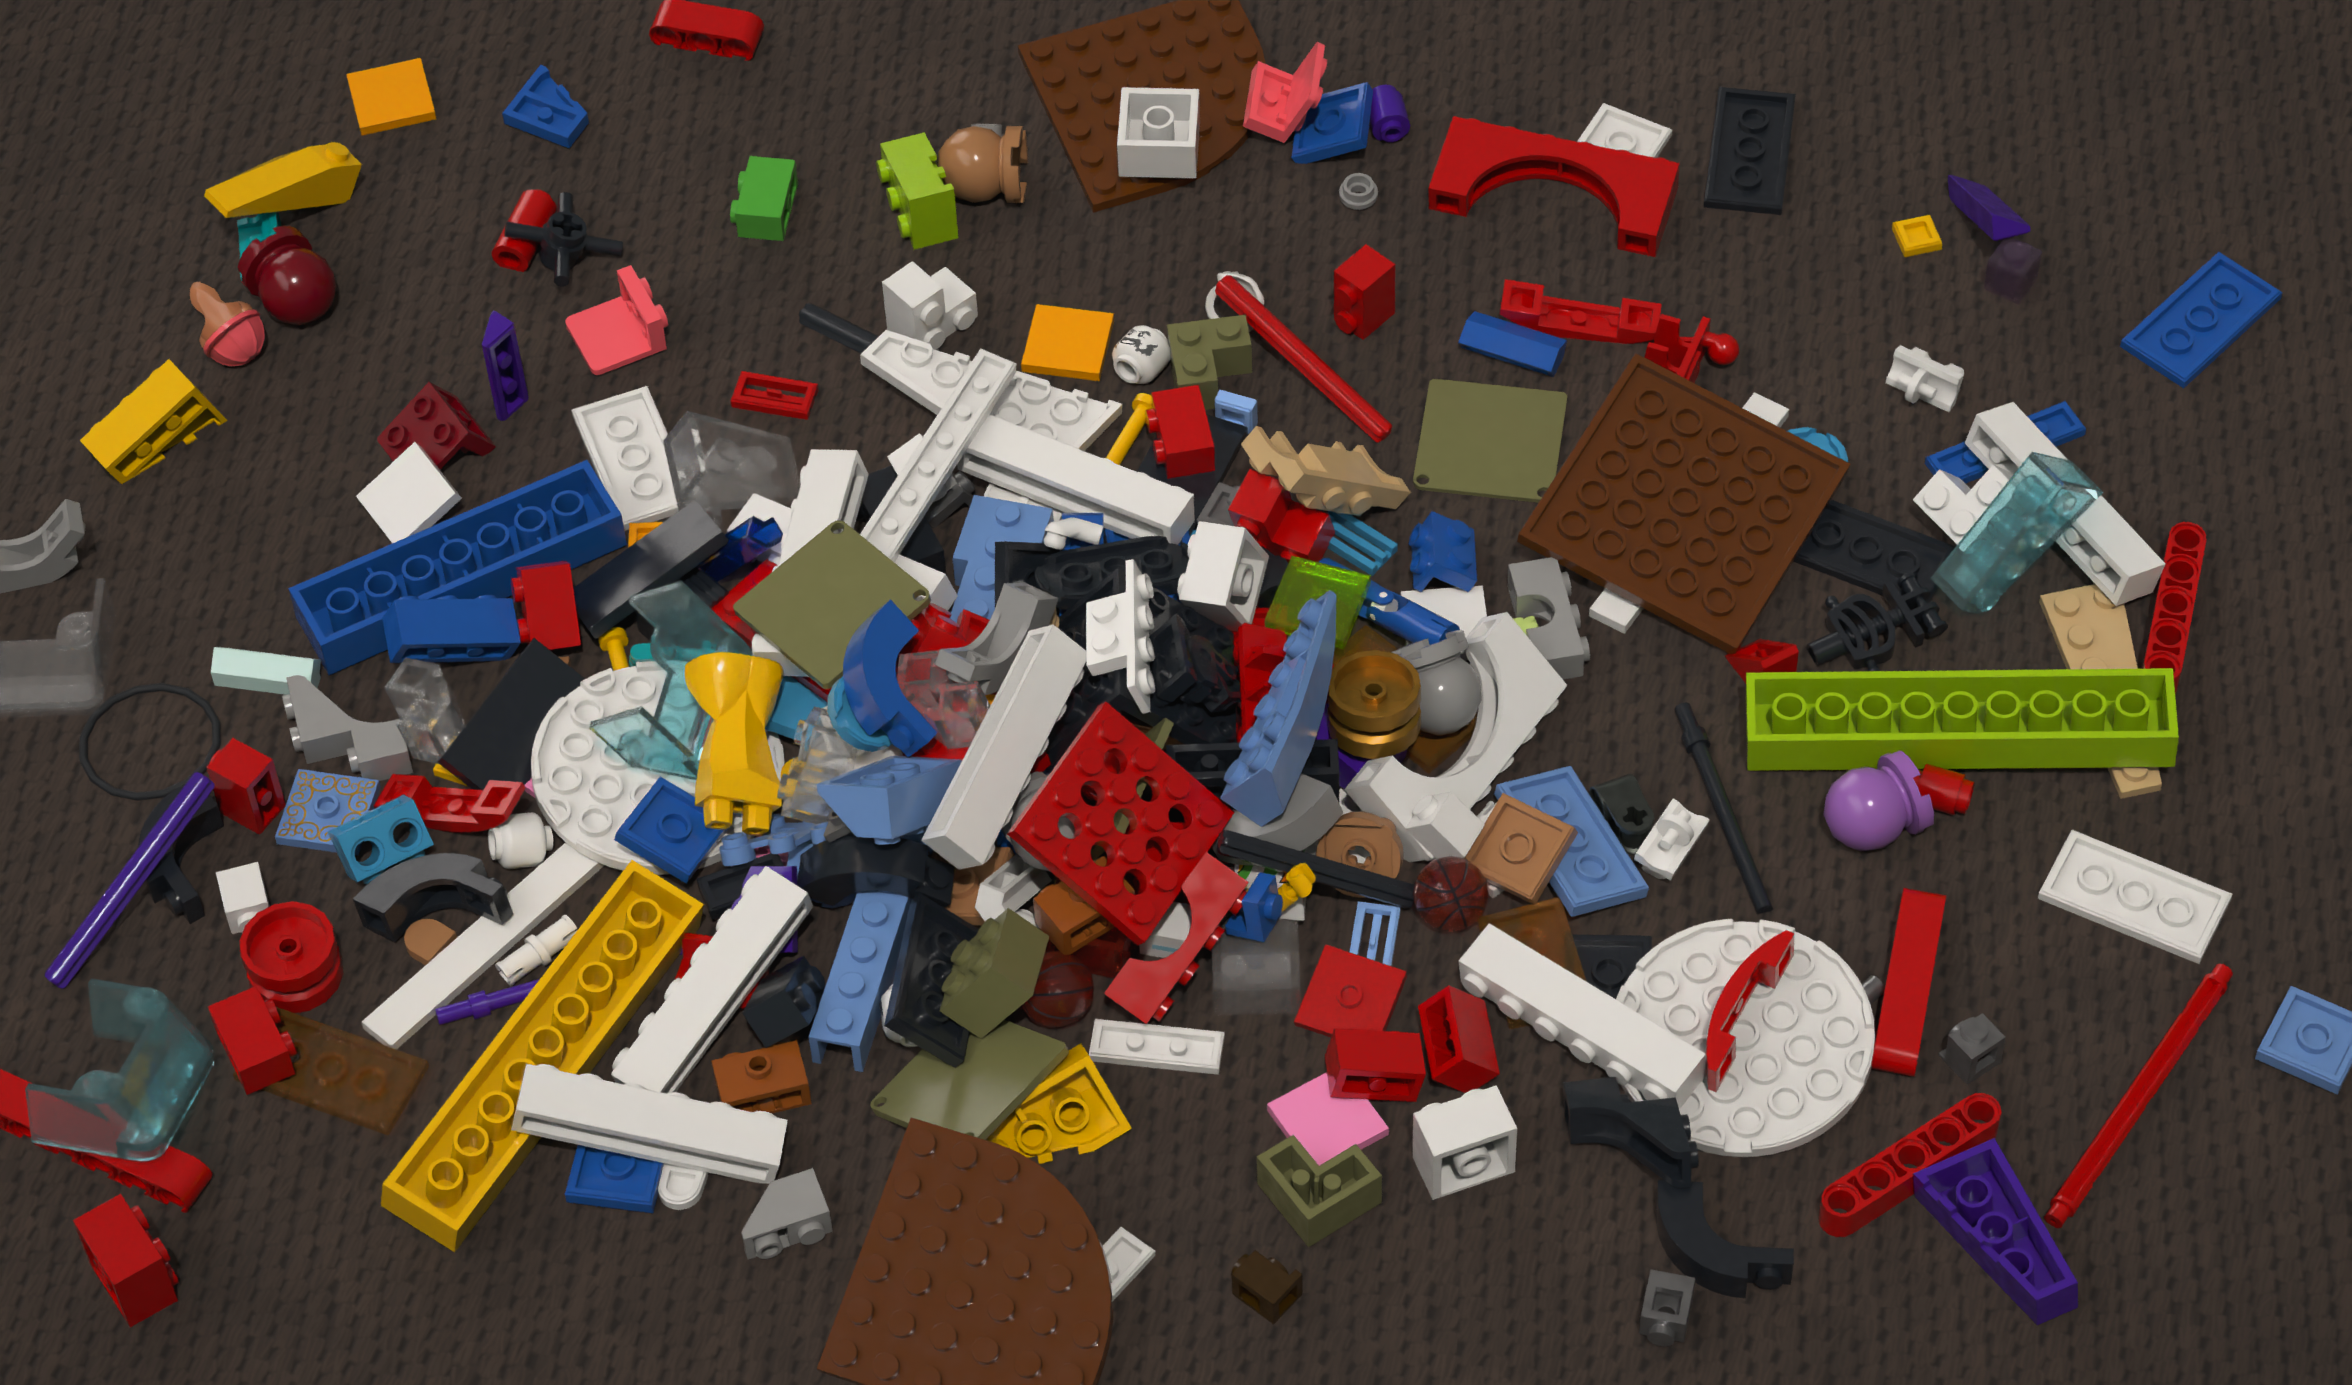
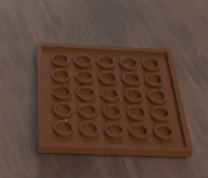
[1517,353,1851,654]

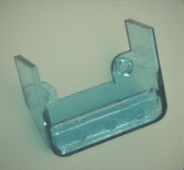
[589,581,753,780]
[25,978,214,1161]

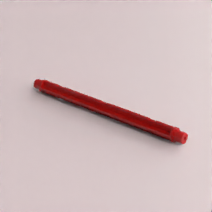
[2044,964,2233,1228]

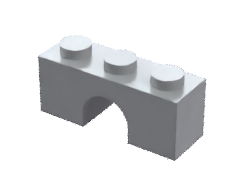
[1507,557,1590,679]

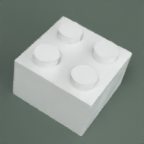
[1117,87,1200,178]
[1177,521,1269,632]
[1413,1085,1517,1200]

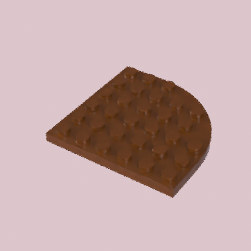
[1018,0,1266,213]
[817,1117,1114,1385]

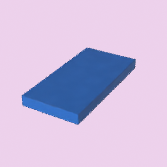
[2120,252,2282,389]

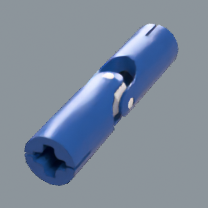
[1309,558,1460,645]

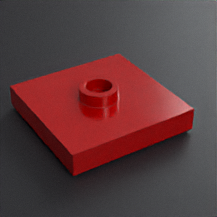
[1294,944,1407,1037]

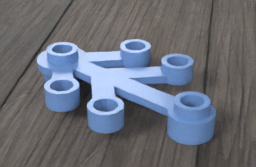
[719,804,830,866]

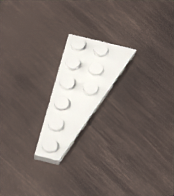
[860,330,1123,451]

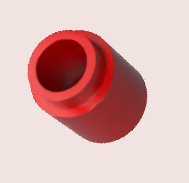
[1913,763,1975,815]

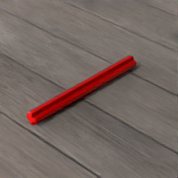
[1215,275,1392,443]

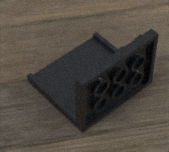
[1045,568,1237,766]

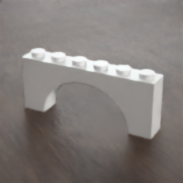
[1344,612,1567,862]

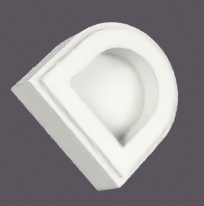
[658,1163,708,1210]

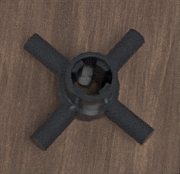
[504,192,623,287]

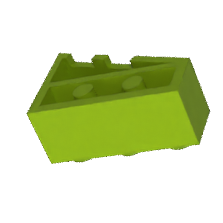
[876,132,959,249]

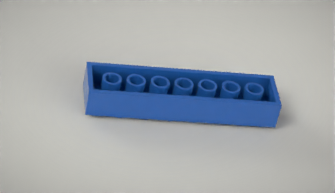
[288,460,627,675]

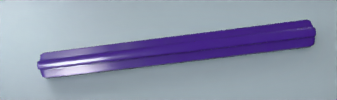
[44,772,215,989]

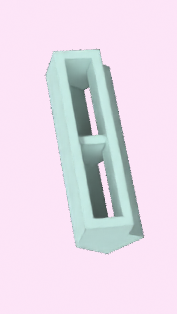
[211,647,321,695]

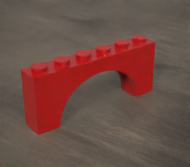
[1428,116,1680,257]

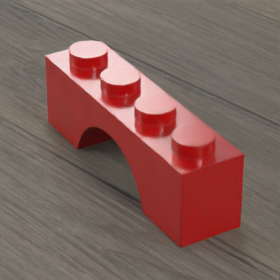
[1104,852,1249,1024]

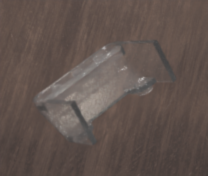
[0,578,116,718]

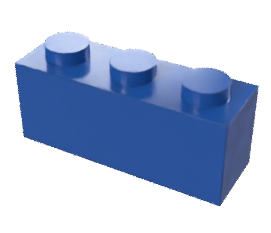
[382,595,521,663]

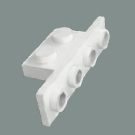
[1086,559,1155,714]

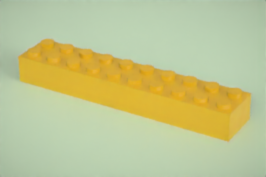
[381,860,704,1252]

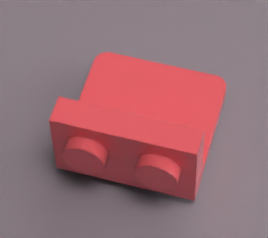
[1243,42,1327,143]
[565,265,668,375]

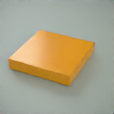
[346,58,436,136]
[1021,304,1114,381]

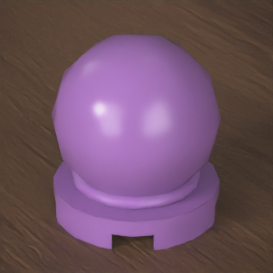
[1823,750,1934,851]

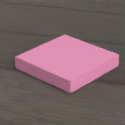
[1267,1072,1389,1166]

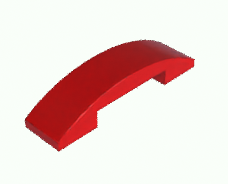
[1500,279,1662,344]
[373,774,526,832]
[1707,930,1795,1092]

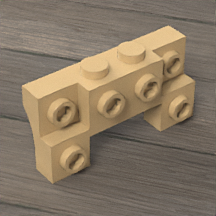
[1241,426,1411,516]

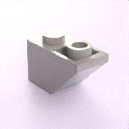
[741,1168,833,1260]

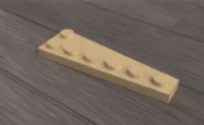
[2039,584,2162,799]

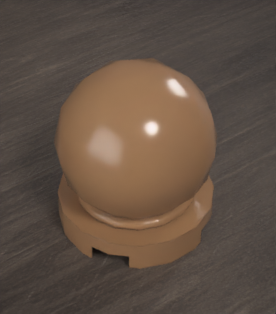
[937,126,1028,203]

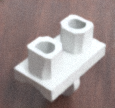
[1885,345,1964,412]
[1634,799,1710,881]

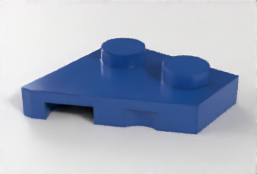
[502,65,589,148]

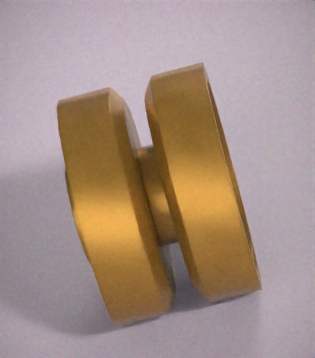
[1327,650,1421,759]

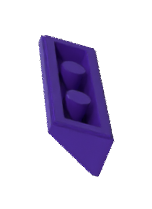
[1948,175,2031,241]
[482,310,529,422]

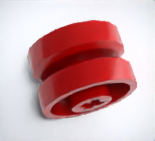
[239,901,343,1014]

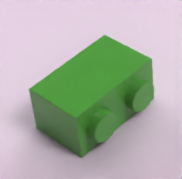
[730,156,798,241]

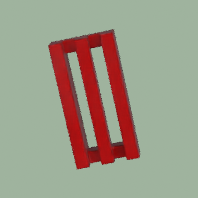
[731,371,819,420]

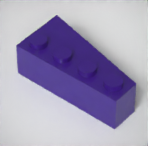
[1913,1138,2078,1325]

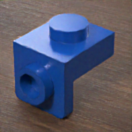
[1225,872,1283,942]

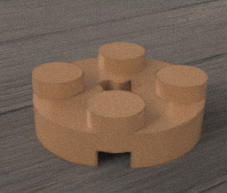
[1316,812,1404,898]

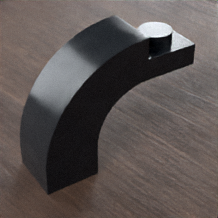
[138,783,224,924]
[797,835,955,908]
[353,853,513,942]
[1656,1180,1794,1298]

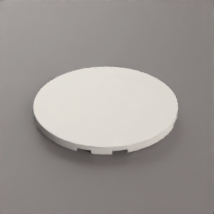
[531,661,785,875]
[1616,919,1875,1157]

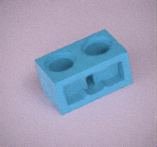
[328,795,434,884]

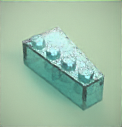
[1930,452,2104,614]

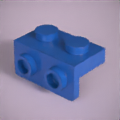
[1409,511,1477,592]

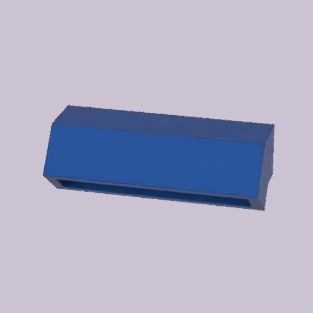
[1458,311,1567,377]

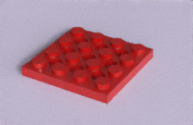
[1007,701,1235,946]

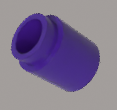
[1370,85,1410,142]

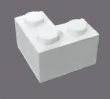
[882,261,978,350]
[1913,465,2040,560]

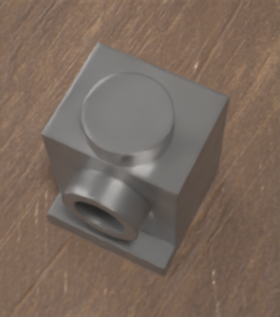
[1939,1013,2006,1085]
[1639,1269,1695,1347]

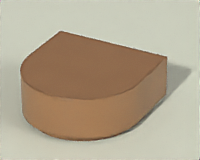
[404,919,457,965]

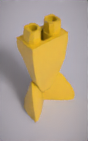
[685,652,784,836]

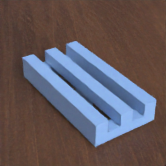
[1350,901,1400,966]

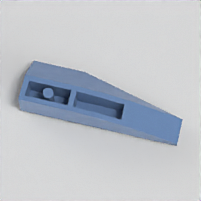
[1220,590,1337,827]

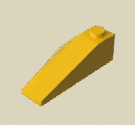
[204,142,362,218]
[986,1043,1132,1164]

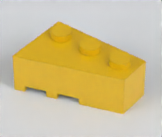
[80,359,228,484]

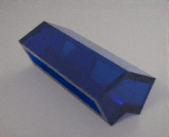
[698,516,783,582]

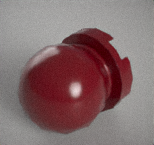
[238,226,337,325]

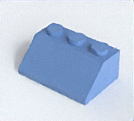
[817,756,962,845]

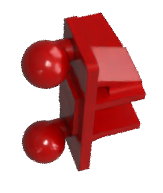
[1644,314,1739,383]
[1233,623,1334,743]

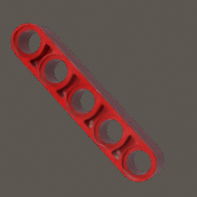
[2142,522,2207,694]
[1871,888,1946,1077]
[1819,1093,2002,1237]

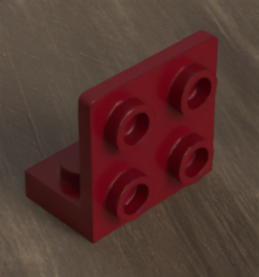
[377,382,496,470]

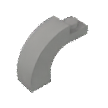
[0,499,85,594]
[935,582,1059,695]
[1212,773,1343,865]

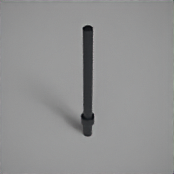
[1675,702,1773,915]

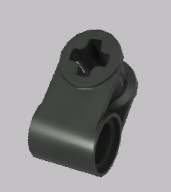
[1590,774,1654,855]

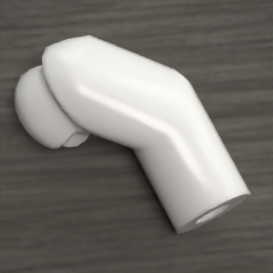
[1044,517,1104,550]

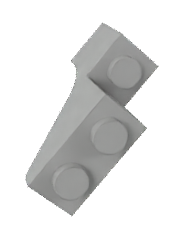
[282,675,413,781]

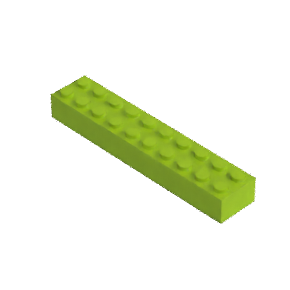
[1746,668,2179,771]

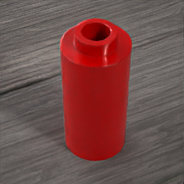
[492,189,557,272]

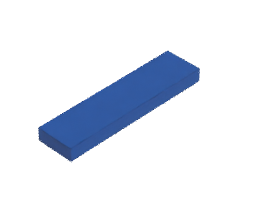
[1925,401,2086,484]

